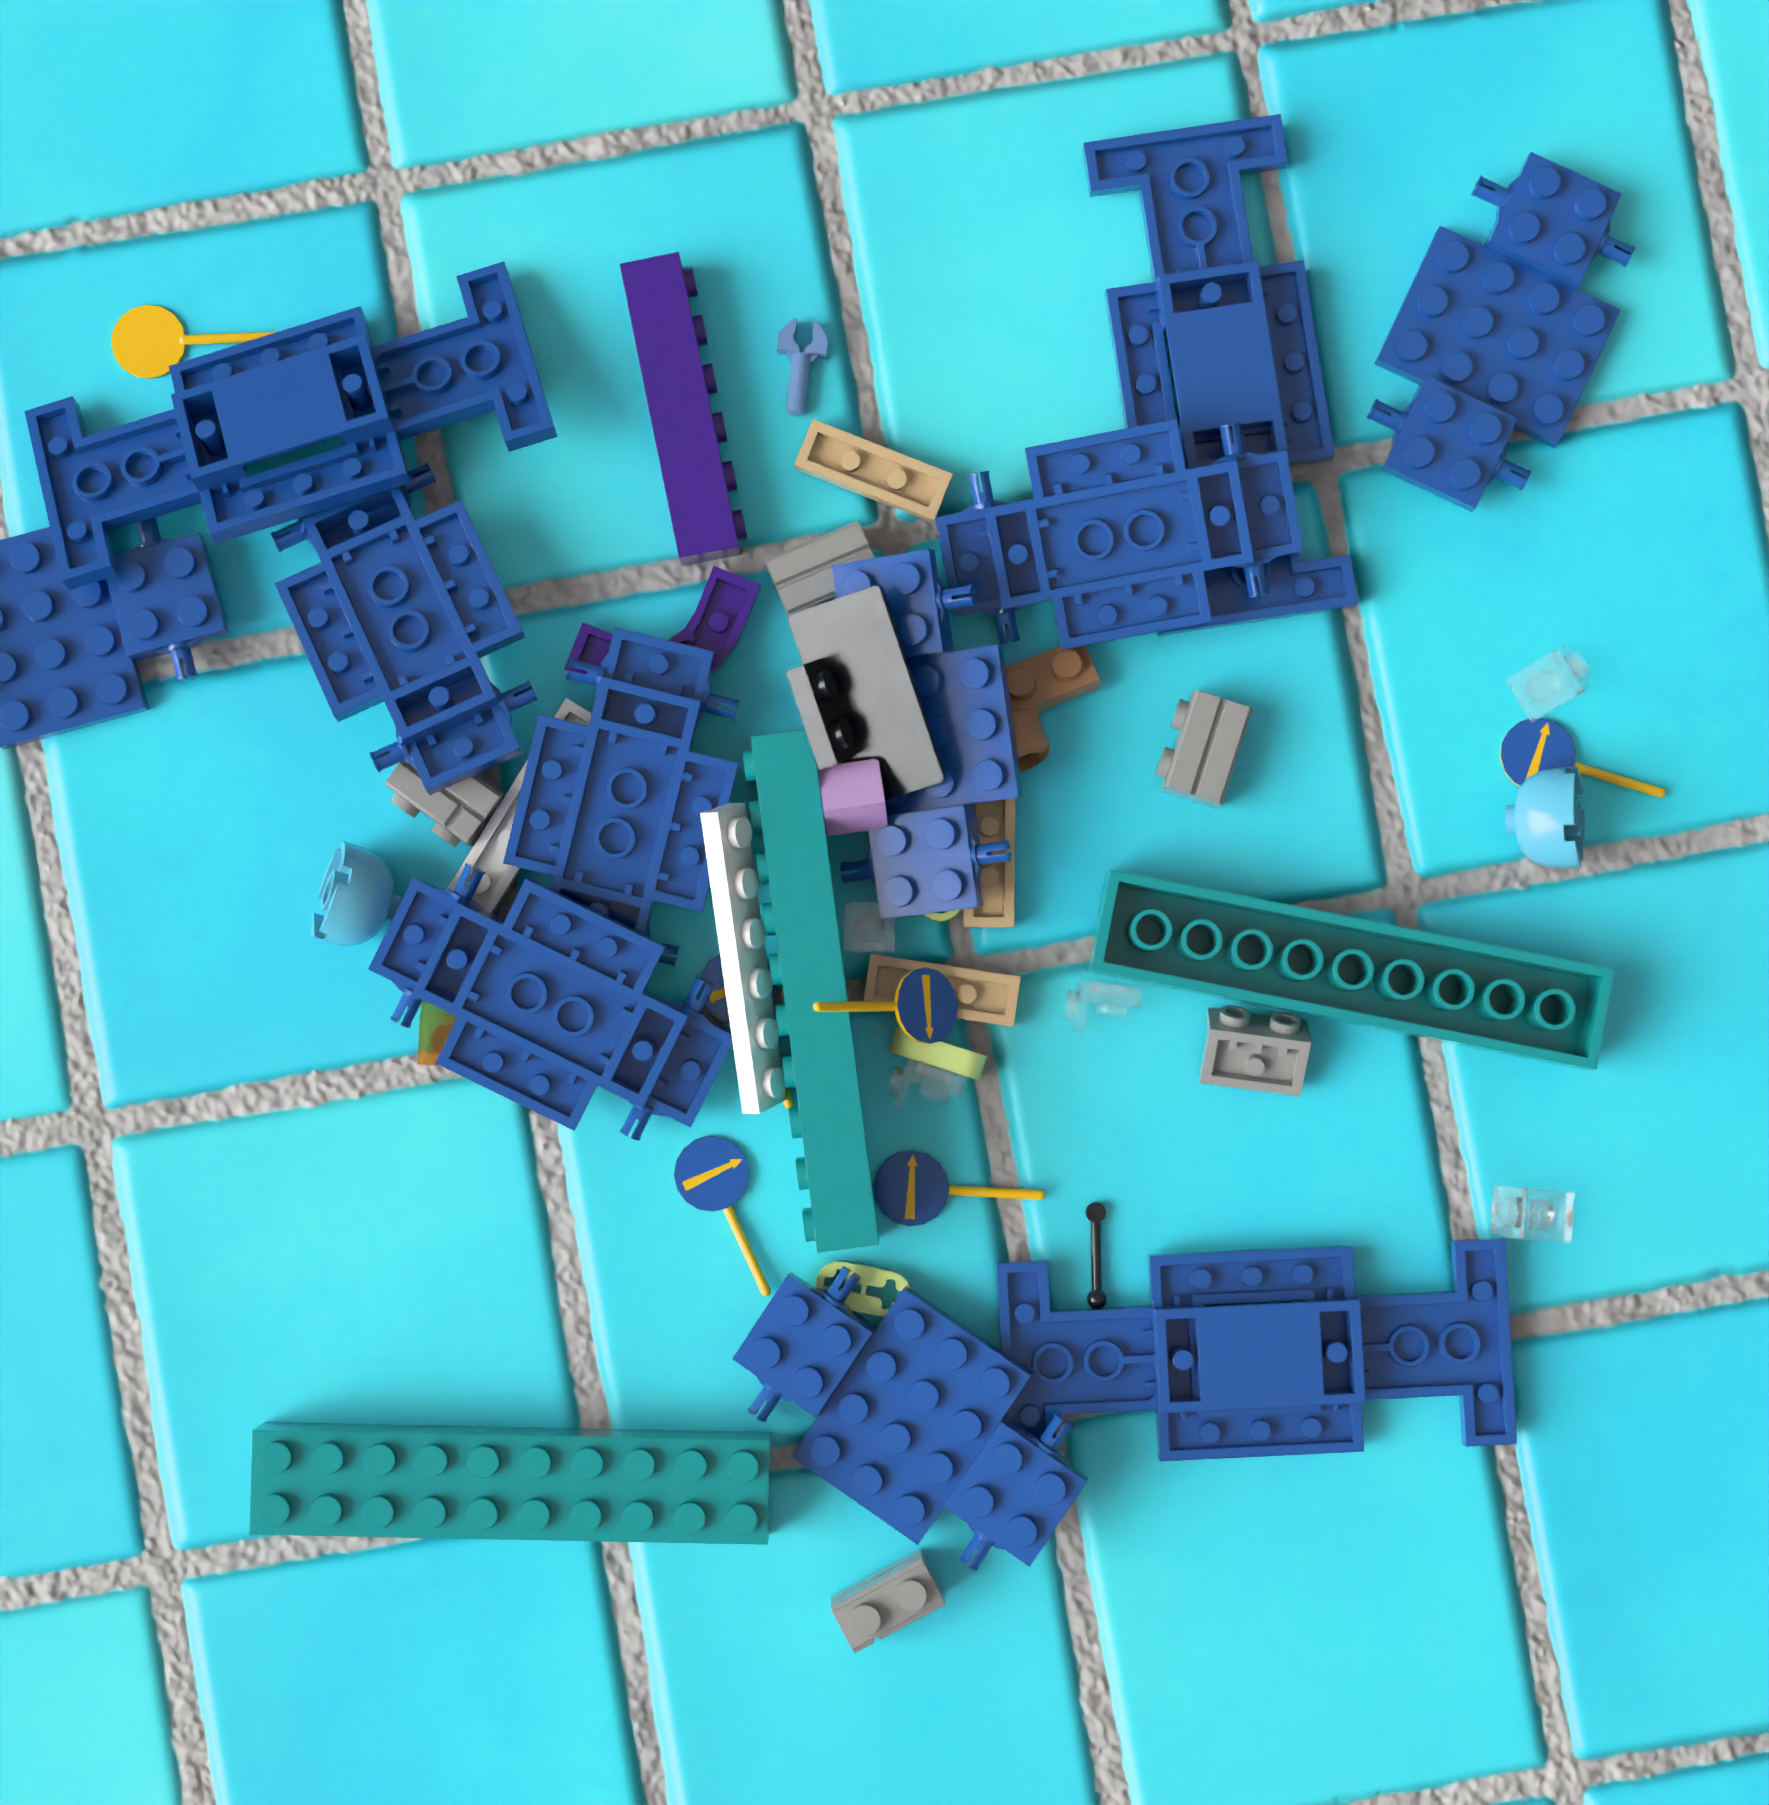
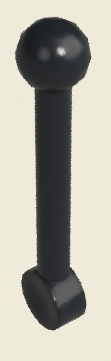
[1085,1202,1107,1309]

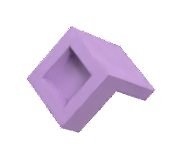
[817,759,888,836]

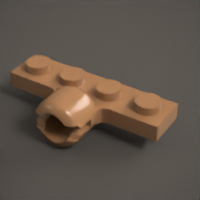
[1006,645,1101,773]

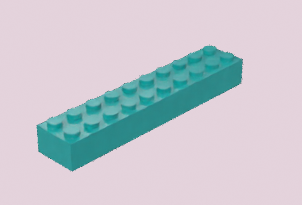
[742,730,879,1253]
[1087,869,1615,1070]
[249,1422,772,1545]

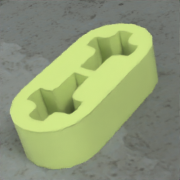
[888,1028,987,1081]
[816,1260,911,1317]

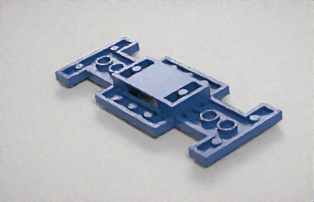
[1082,114,1358,636]
[24,261,558,590]
[996,1238,1517,1462]

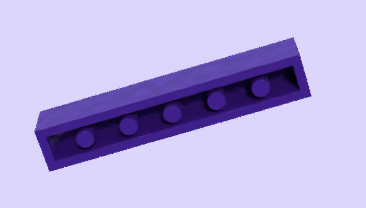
[620,252,748,567]

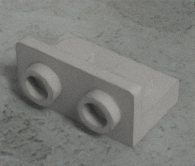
[1199,1005,1311,1097]

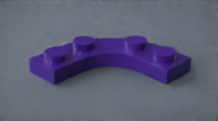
[564,566,761,677]

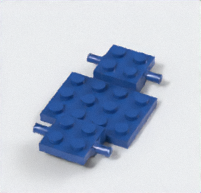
[1367,152,1635,512]
[935,419,1304,650]
[270,462,538,796]
[0,517,229,749]
[817,549,1023,920]
[503,627,740,967]
[368,863,733,1141]
[732,1266,1088,1571]

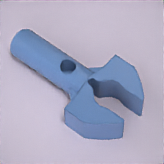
[777,318,829,416]

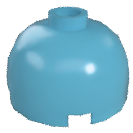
[1505,767,1585,868]
[311,841,401,946]

